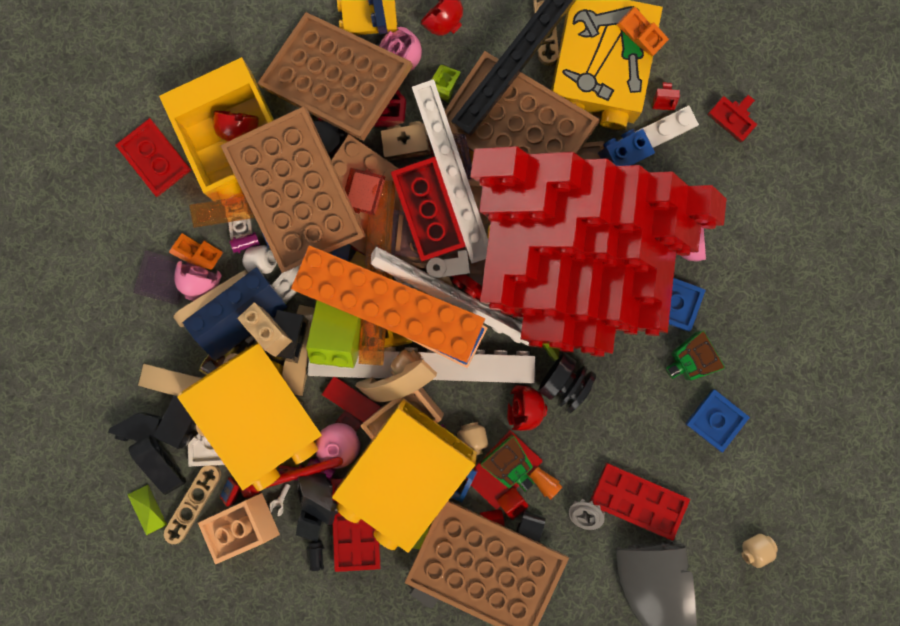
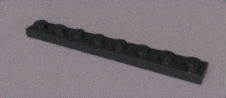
[451,0,576,137]

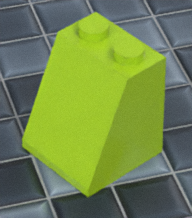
[306,300,369,368]

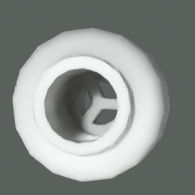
[242,245,277,274]

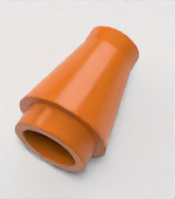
[529,467,563,500]

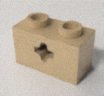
[381,121,432,161]
[237,302,292,357]

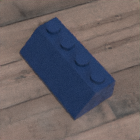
[182,267,289,362]

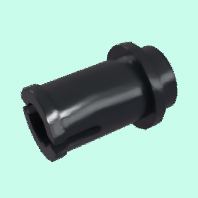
[306,540,324,571]

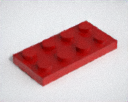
[590,463,690,541]
[331,478,381,572]

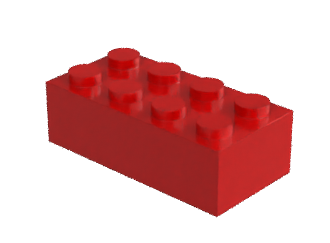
[391,157,466,262]

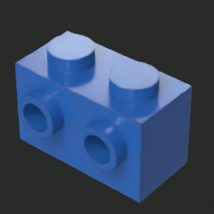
[598,129,655,166]

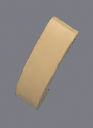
[282,305,315,396]
[355,359,437,402]
[138,364,201,396]

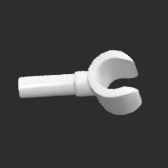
[270,484,290,516]

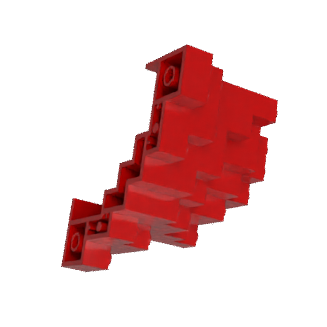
[470,146,727,357]

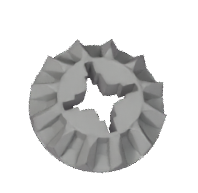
[569,499,605,530]

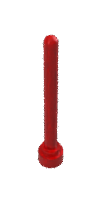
[241,457,343,499]

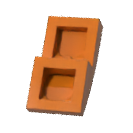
[616,7,669,56]
[169,233,223,270]

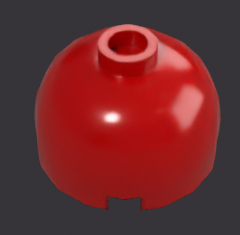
[421,0,463,36]
[213,110,259,142]
[507,385,548,431]

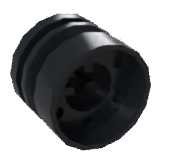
[538,353,596,413]

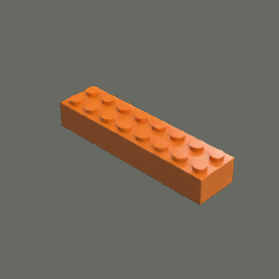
[291,245,485,363]

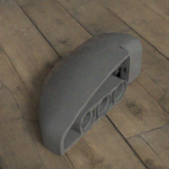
[616,541,697,626]

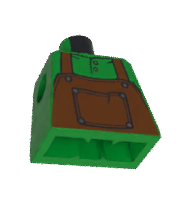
[665,330,725,381]
[480,434,535,492]

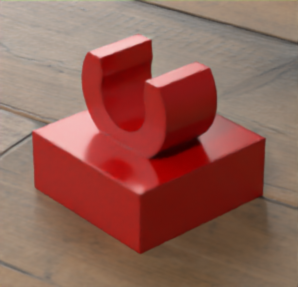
[653,82,680,110]

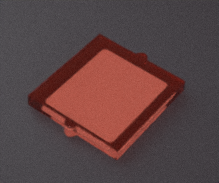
[344,168,386,216]

